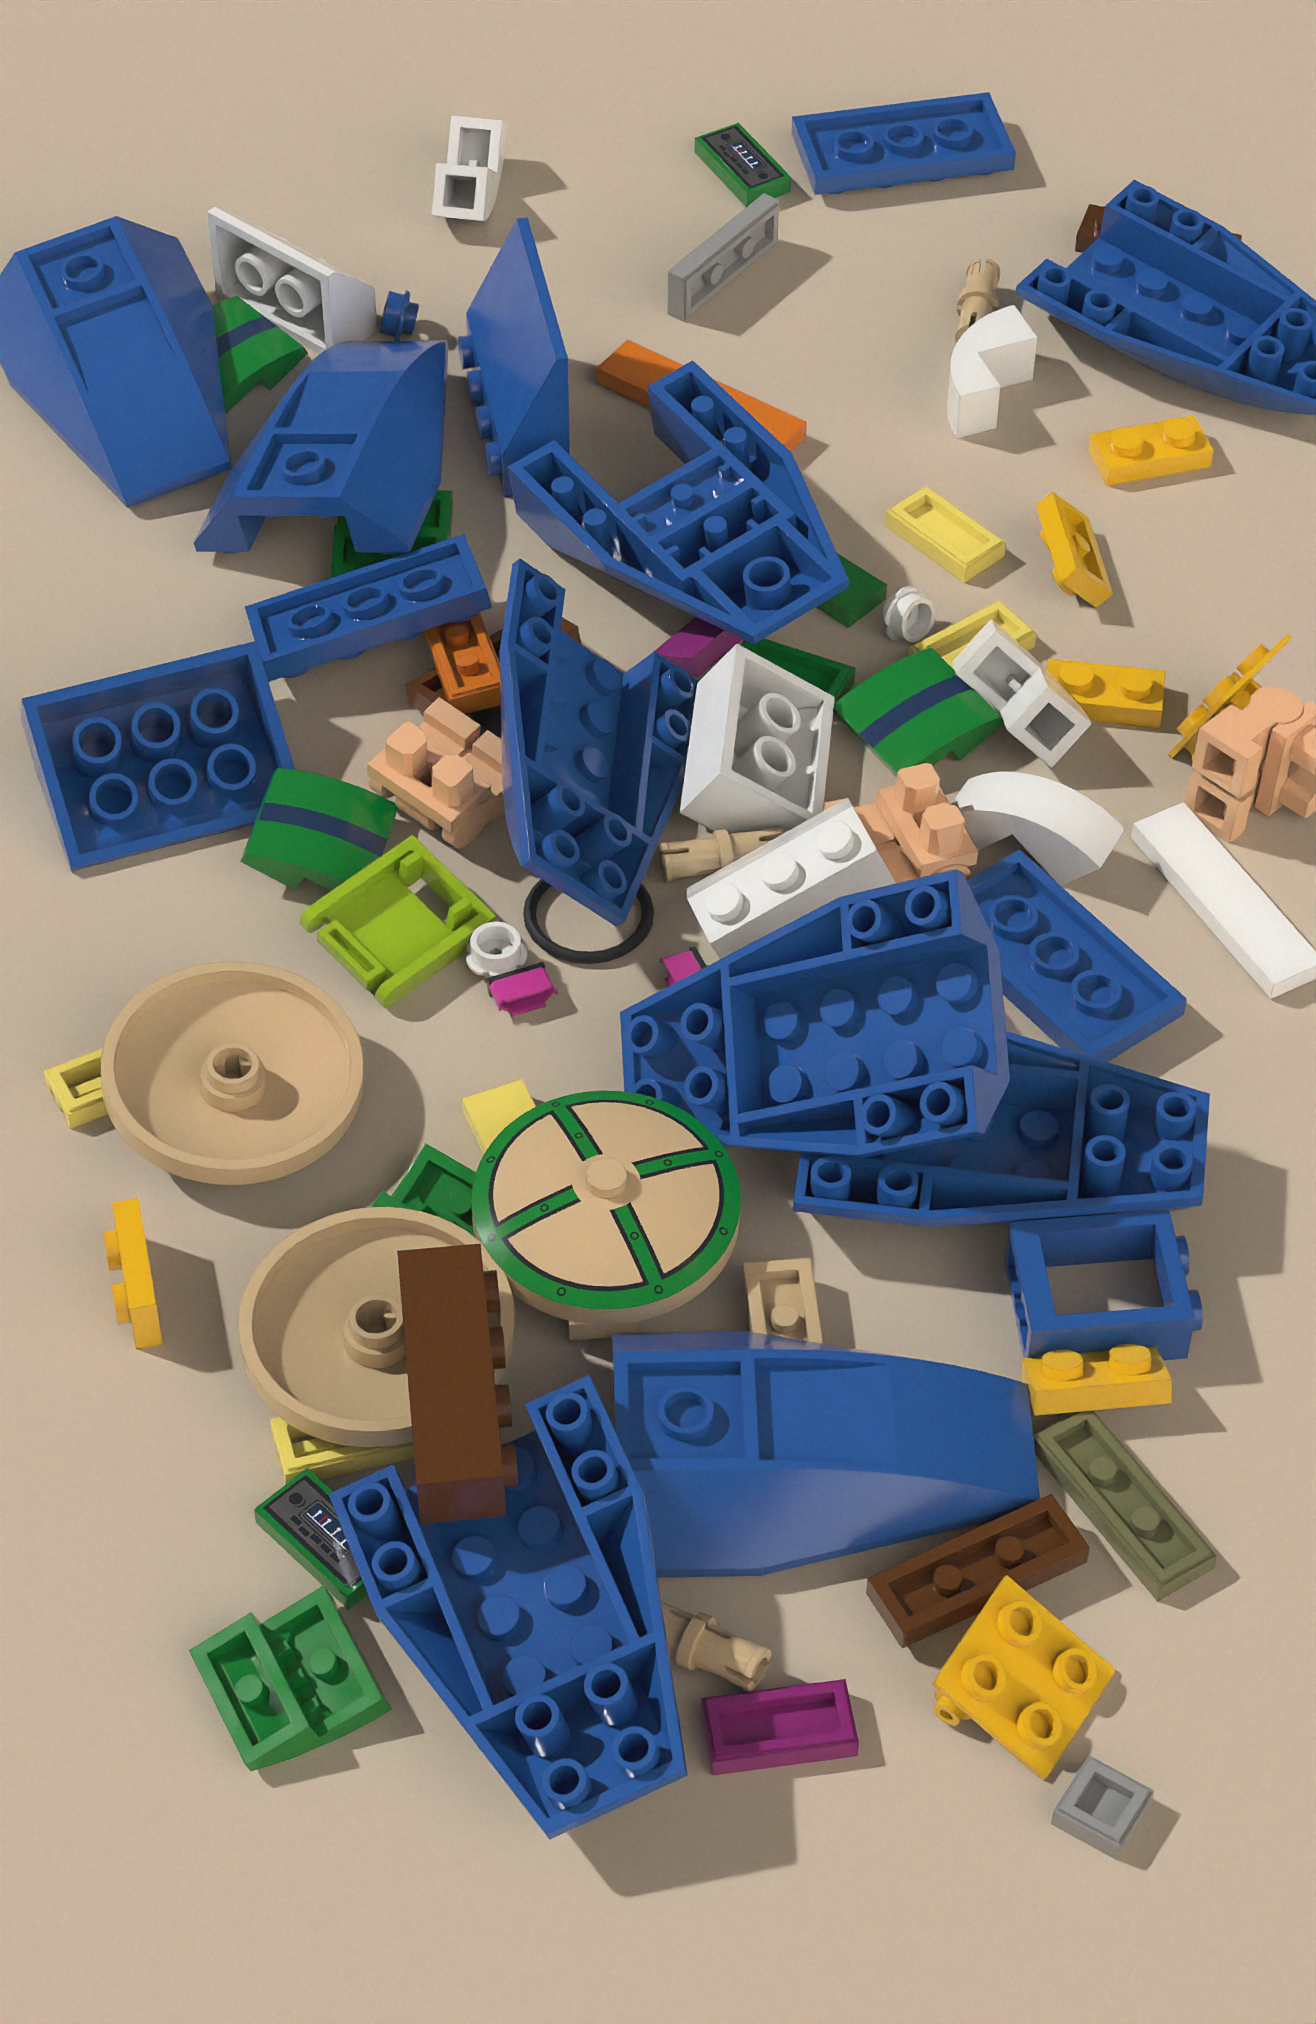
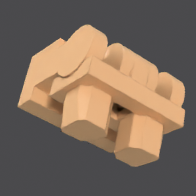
[1184,686,1316,844]
[367,697,505,849]
[823,763,978,883]

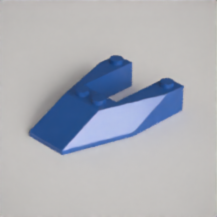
[508,360,849,644]

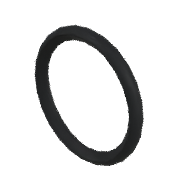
[523,879,654,964]

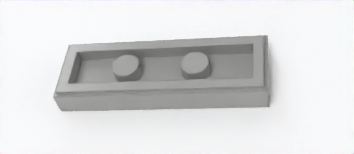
[668,193,779,321]

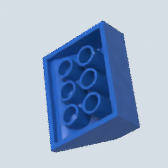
[458,217,570,497]
[21,641,295,872]

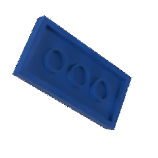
[791,92,1016,195]
[245,534,492,682]
[967,849,1187,1062]

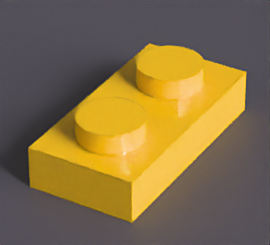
[1088,415,1214,486]
[1036,492,1113,608]
[1047,658,1166,728]
[103,1198,163,1349]
[1022,1344,1172,1416]

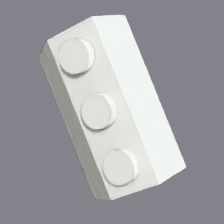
[207,207,377,354]
[680,644,835,834]
[686,798,896,959]

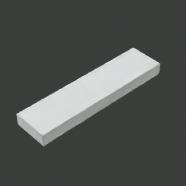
[1131,802,1316,999]

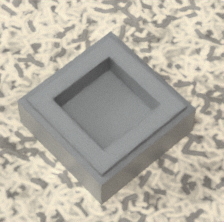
[1051,1755,1155,1860]

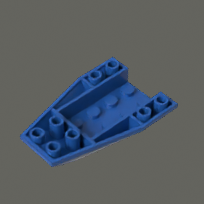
[1015,179,1316,415]
[0,216,232,508]
[194,340,449,555]
[500,558,698,927]
[620,869,1010,1158]
[793,1031,1210,1227]
[612,1331,1040,1578]
[328,1375,688,1840]

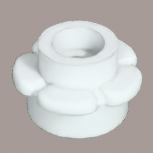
[882,586,936,642]
[466,922,528,978]

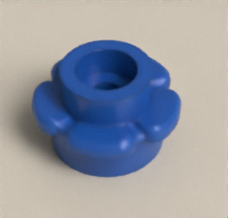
[379,290,419,341]

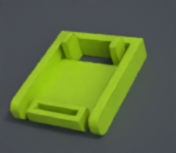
[300,835,496,1008]

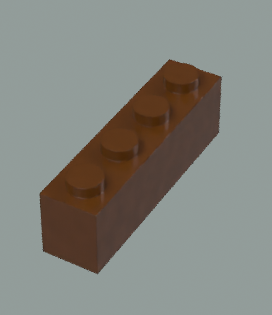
[397,1244,518,1524]

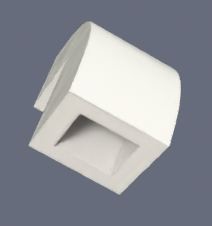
[431,116,508,221]
[947,305,1037,439]
[952,619,1092,768]
[951,772,1125,886]

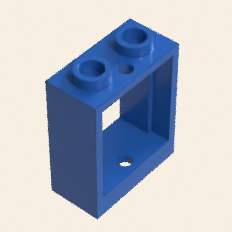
[1004,1209,1203,1360]

